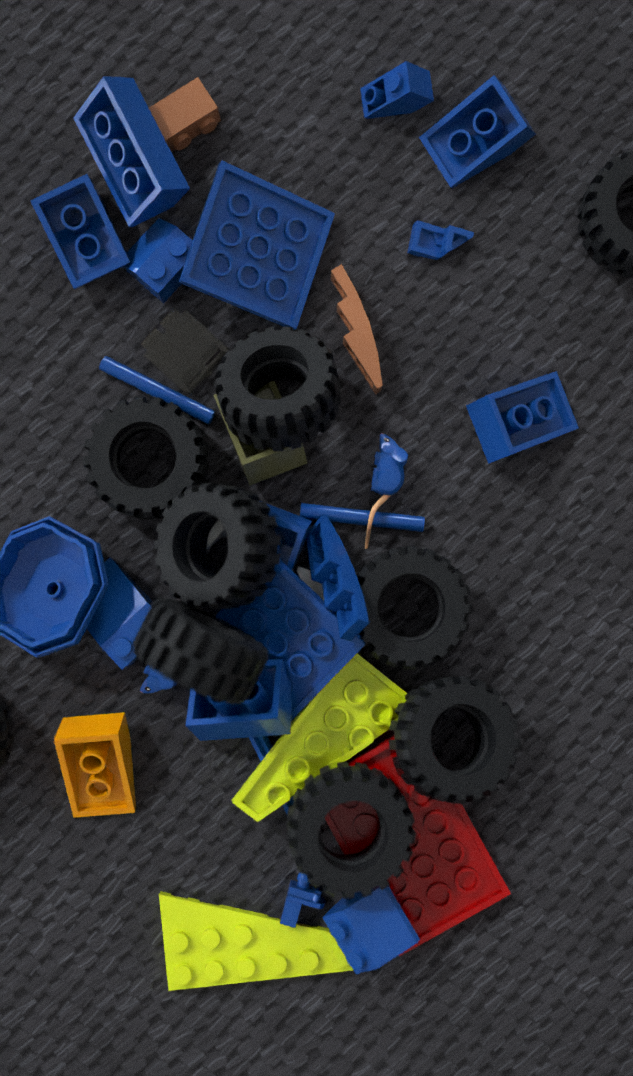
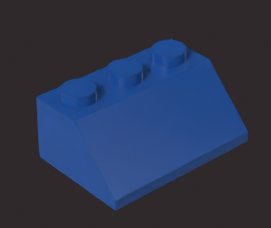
[186,659,292,741]

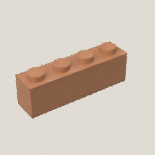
[149,77,221,152]

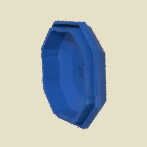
[0,516,109,658]

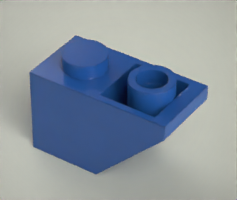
[360,61,434,119]

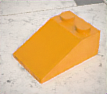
[54,712,136,818]

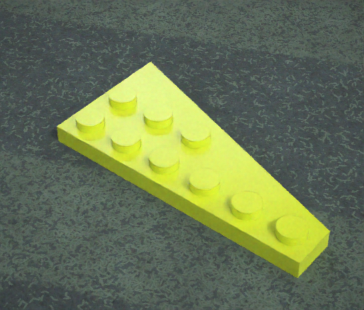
[159,891,353,991]

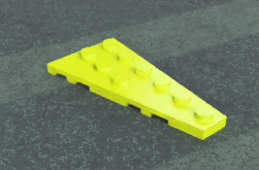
[232,653,407,822]

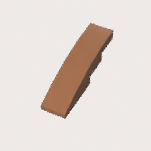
[331,264,382,394]

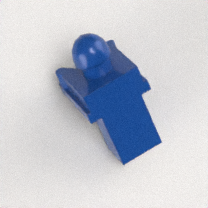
[280,873,326,928]

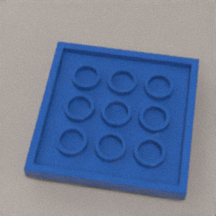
[179,161,335,330]
[215,560,366,721]

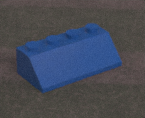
[73,76,190,227]

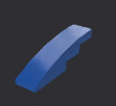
[306,514,369,641]

